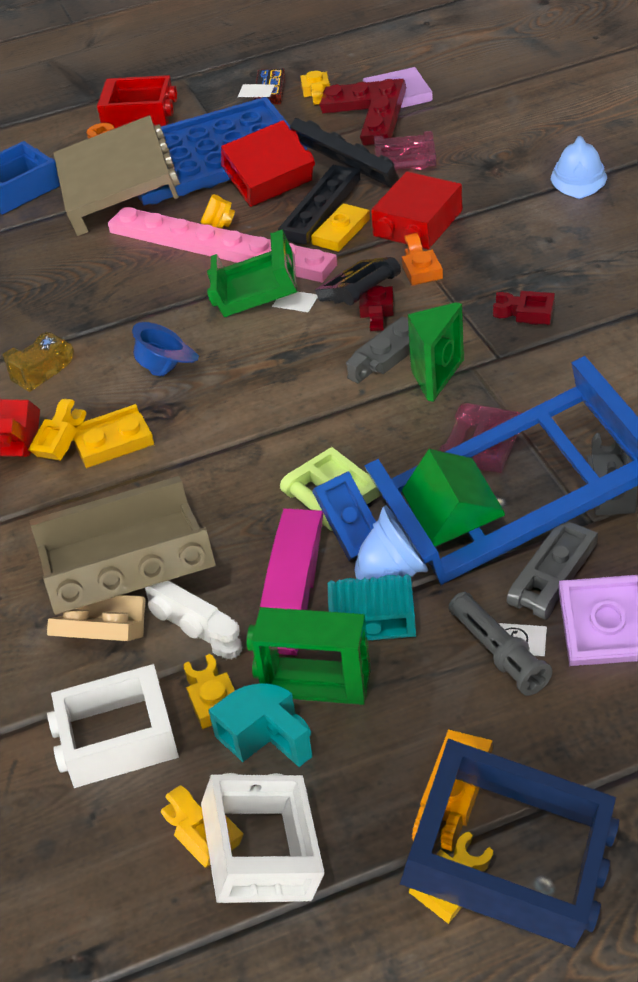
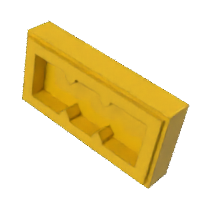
[311,203,370,252]

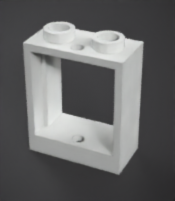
[47,664,179,788]
[201,773,325,903]

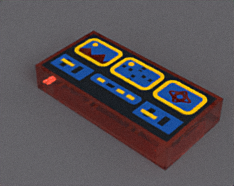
[254,68,285,104]

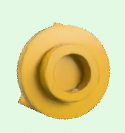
[200,194,235,229]

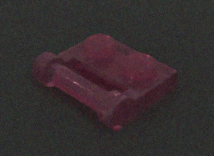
[374,131,436,171]
[438,403,522,473]

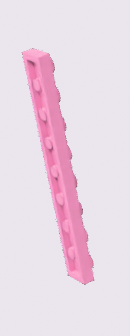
[108,207,337,283]

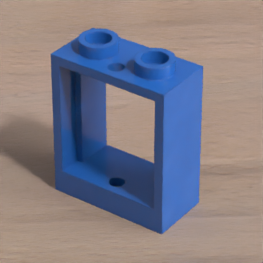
[0,141,60,215]

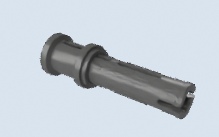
[448,592,553,696]

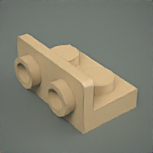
[47,594,145,641]

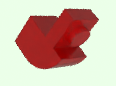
[0,399,40,457]

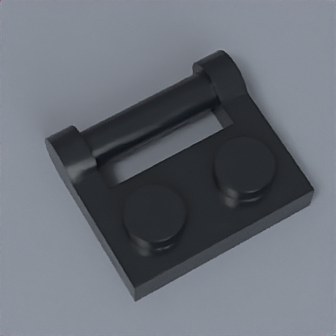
[315,257,401,306]

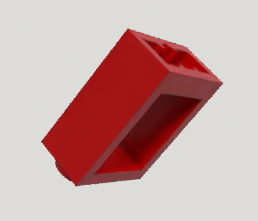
[97,75,177,128]

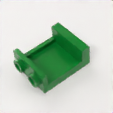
[207,229,297,317]

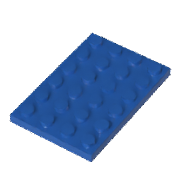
[138,97,307,206]

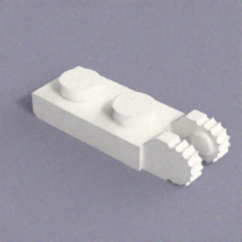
[145,581,243,660]

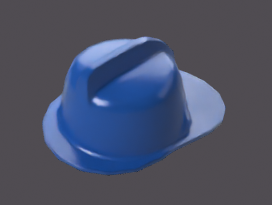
[132,322,199,376]

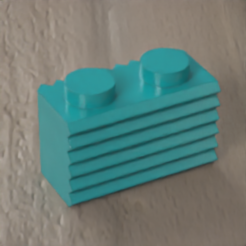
[327,574,416,640]

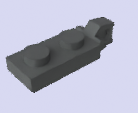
[346,316,410,384]

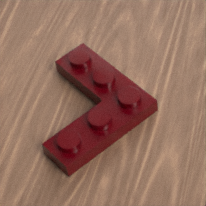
[319,79,407,146]

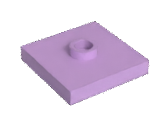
[363,67,433,108]
[558,575,638,666]

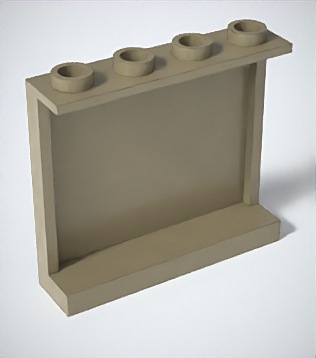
[53,115,180,236]
[29,476,216,615]

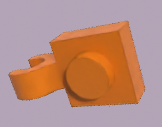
[402,233,443,286]

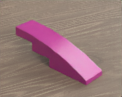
[260,508,323,656]

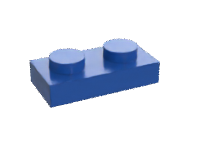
[312,471,376,561]

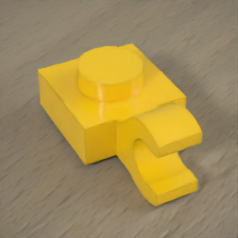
[300,71,330,105]
[28,399,86,461]
[161,785,244,868]

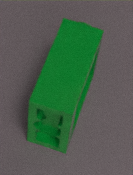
[247,607,371,705]

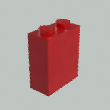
[221,120,315,207]
[371,171,463,250]

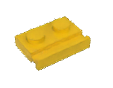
[72,404,154,468]

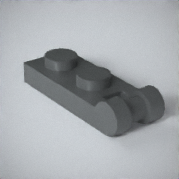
[507,521,598,620]

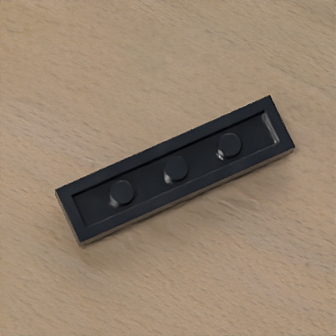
[290,118,399,188]
[278,165,361,245]

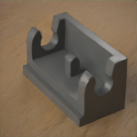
[587,433,637,515]

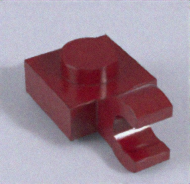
[359,285,394,331]

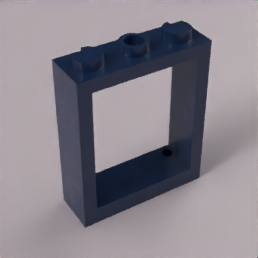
[400,739,620,948]

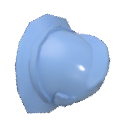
[550,136,607,199]
[354,505,428,580]

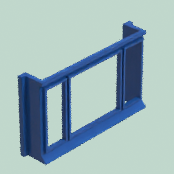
[364,356,638,585]

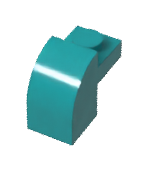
[209,683,313,767]

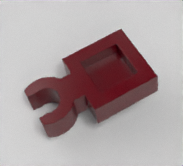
[493,291,555,325]

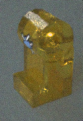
[3,332,74,392]

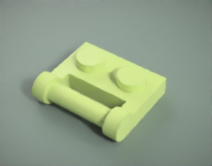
[280,447,381,531]

